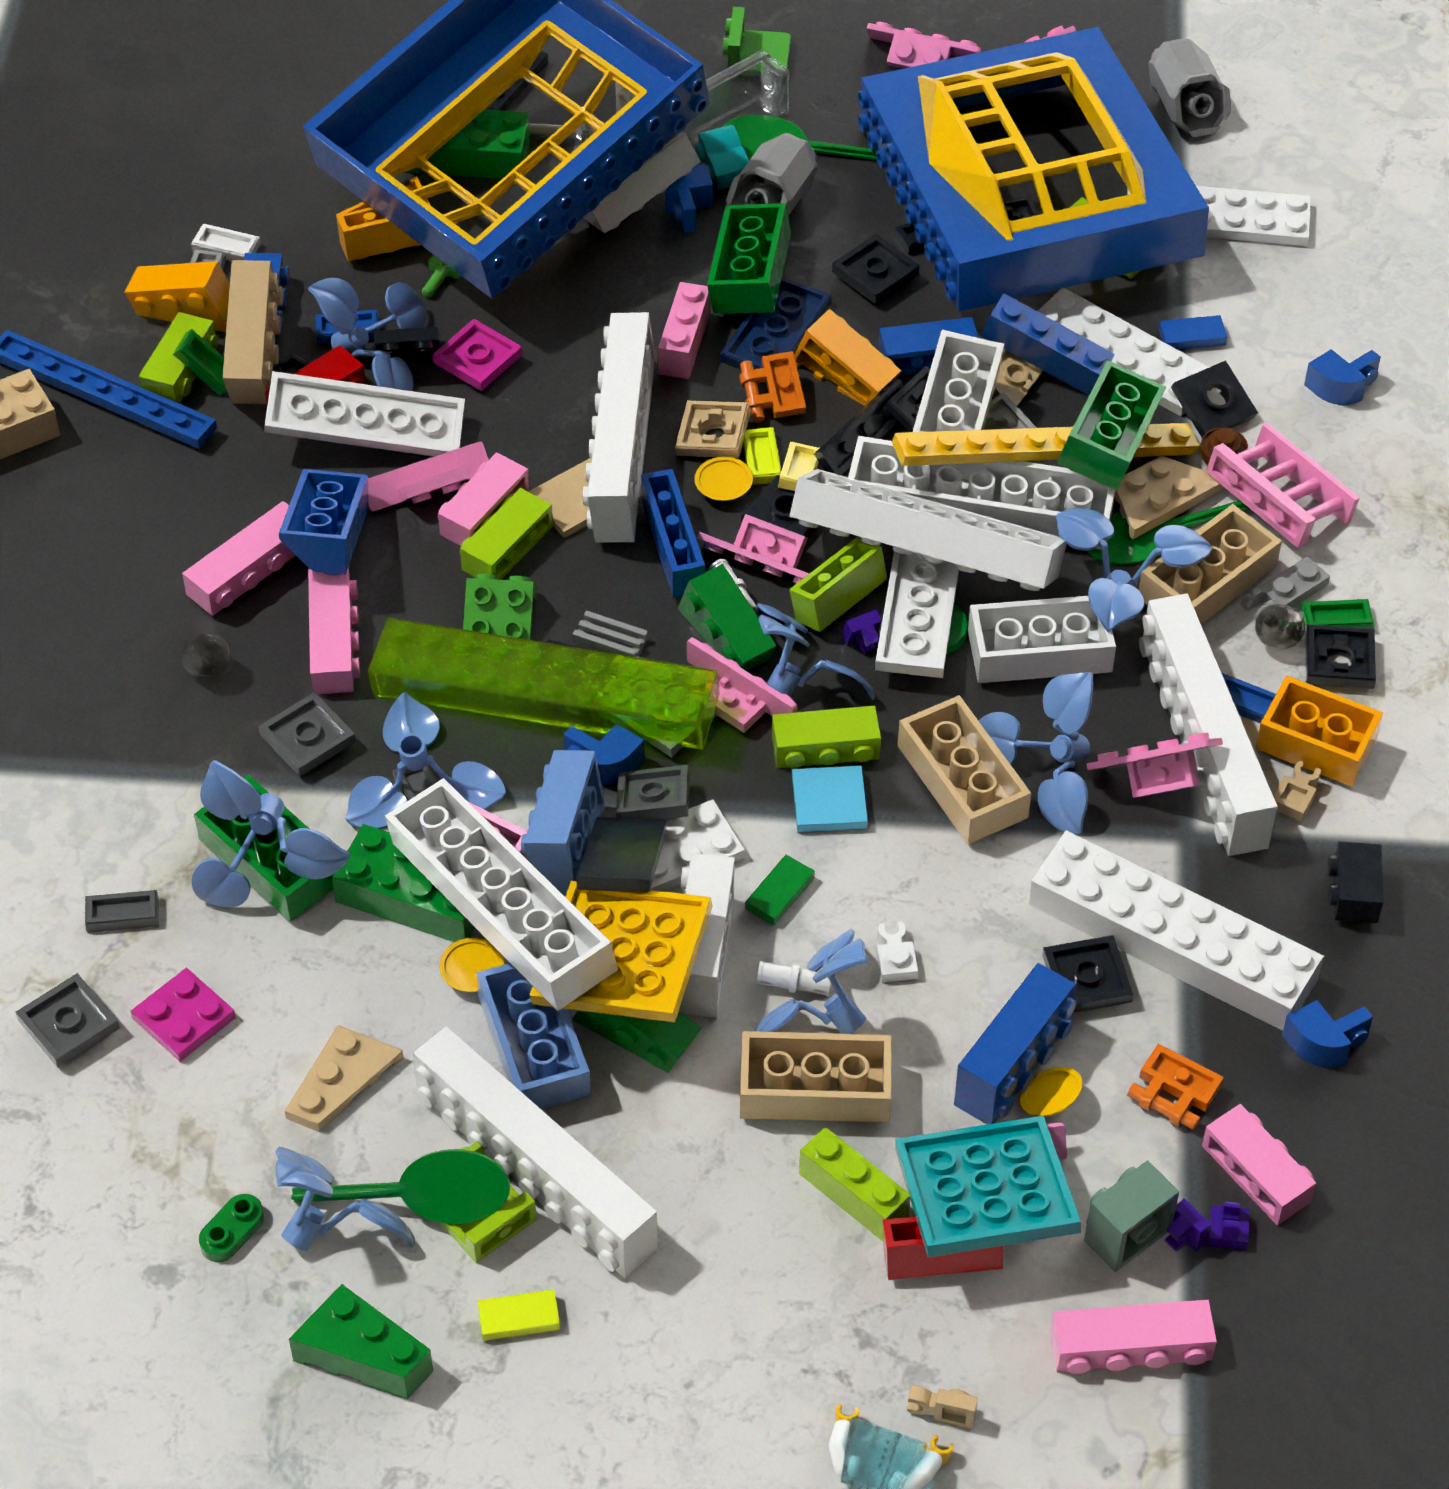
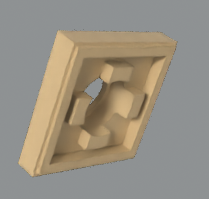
[675,400,751,458]

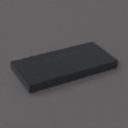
[577,817,667,892]

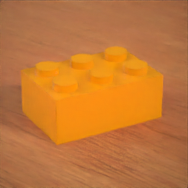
[1255,675,1384,787]

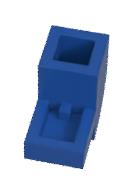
[665,164,713,233]
[1304,349,1381,405]
[564,724,645,786]
[1282,1000,1373,1067]

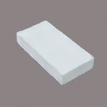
[191,224,261,261]

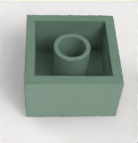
[1084,1160,1180,1272]

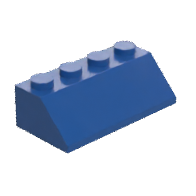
[279,469,368,575]

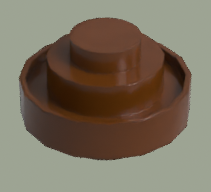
[1199,427,1248,464]

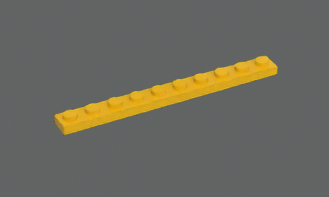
[892,423,1200,466]

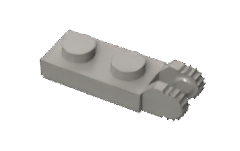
[1240,556,1330,623]

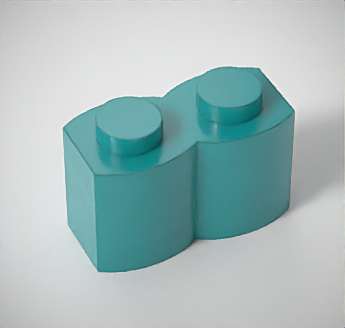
[695,125,749,190]

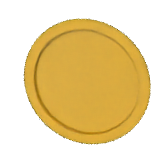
[695,457,753,501]
[439,938,505,992]
[1019,1067,1082,1117]

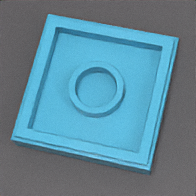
[792,766,868,832]

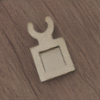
[1273,761,1321,822]
[907,1385,978,1429]

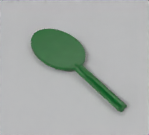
[722,115,877,161]
[1088,500,1251,565]
[291,1149,510,1224]

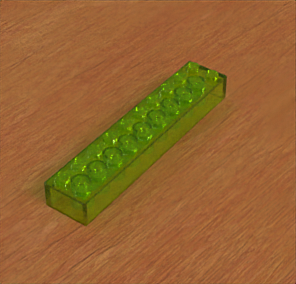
[368,617,720,750]

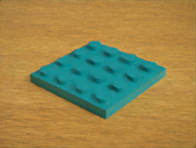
[895,1116,1081,1257]

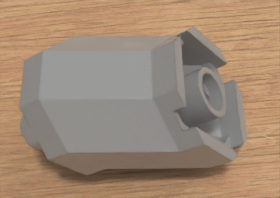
[1148,38,1231,137]
[726,133,818,216]

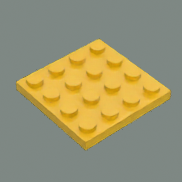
[530,881,713,1023]

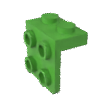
[723,7,790,76]
[462,574,537,649]

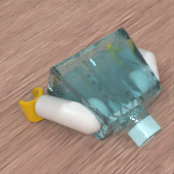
[828,1404,954,1489]

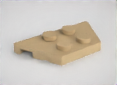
[1114,456,1226,539]

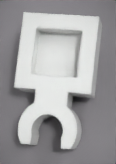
[876,921,918,983]

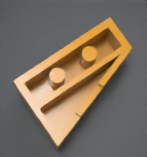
[336,176,431,261]
[124,261,230,332]
[794,309,901,406]

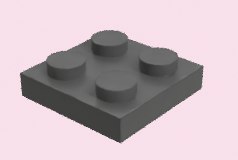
[258,692,356,777]
[616,765,690,820]
[15,973,120,1068]

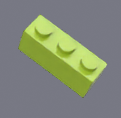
[138,312,218,404]
[460,488,553,580]
[789,537,888,632]
[772,706,881,768]
[799,1127,910,1241]

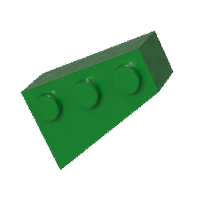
[678,564,776,671]
[572,1010,702,1073]
[289,1284,433,1399]

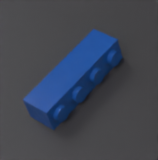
[981,293,1115,395]
[641,469,705,598]

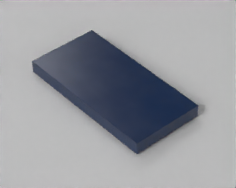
[720,277,832,370]

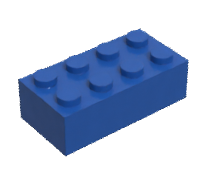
[954,963,1077,1124]

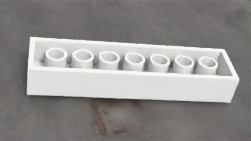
[583,312,656,543]
[848,436,1115,550]
[789,469,1066,591]
[1139,593,1277,856]
[385,778,618,1011]
[1029,830,1324,1031]
[413,1026,658,1279]

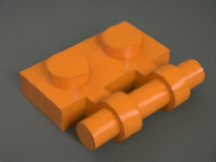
[739,351,806,423]
[1127,1043,1224,1130]

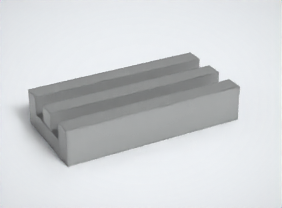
[572,610,648,662]

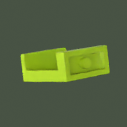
[439,1141,537,1263]

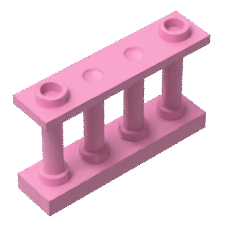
[1206,423,1360,548]

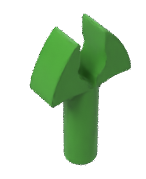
[422,255,460,298]

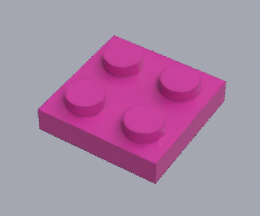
[433,319,522,391]
[130,967,236,1062]

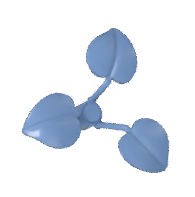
[308,278,426,391]
[1055,508,1212,632]
[756,603,876,700]
[979,672,1093,834]
[346,692,506,829]
[192,760,351,907]
[755,929,868,1034]
[276,1146,414,1251]

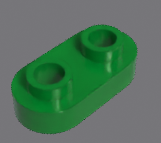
[199,1194,264,1262]

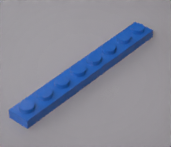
[0,330,217,449]

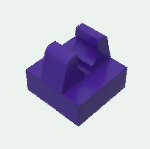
[841,610,882,654]
[1165,1198,1211,1252]
[1208,1202,1250,1250]

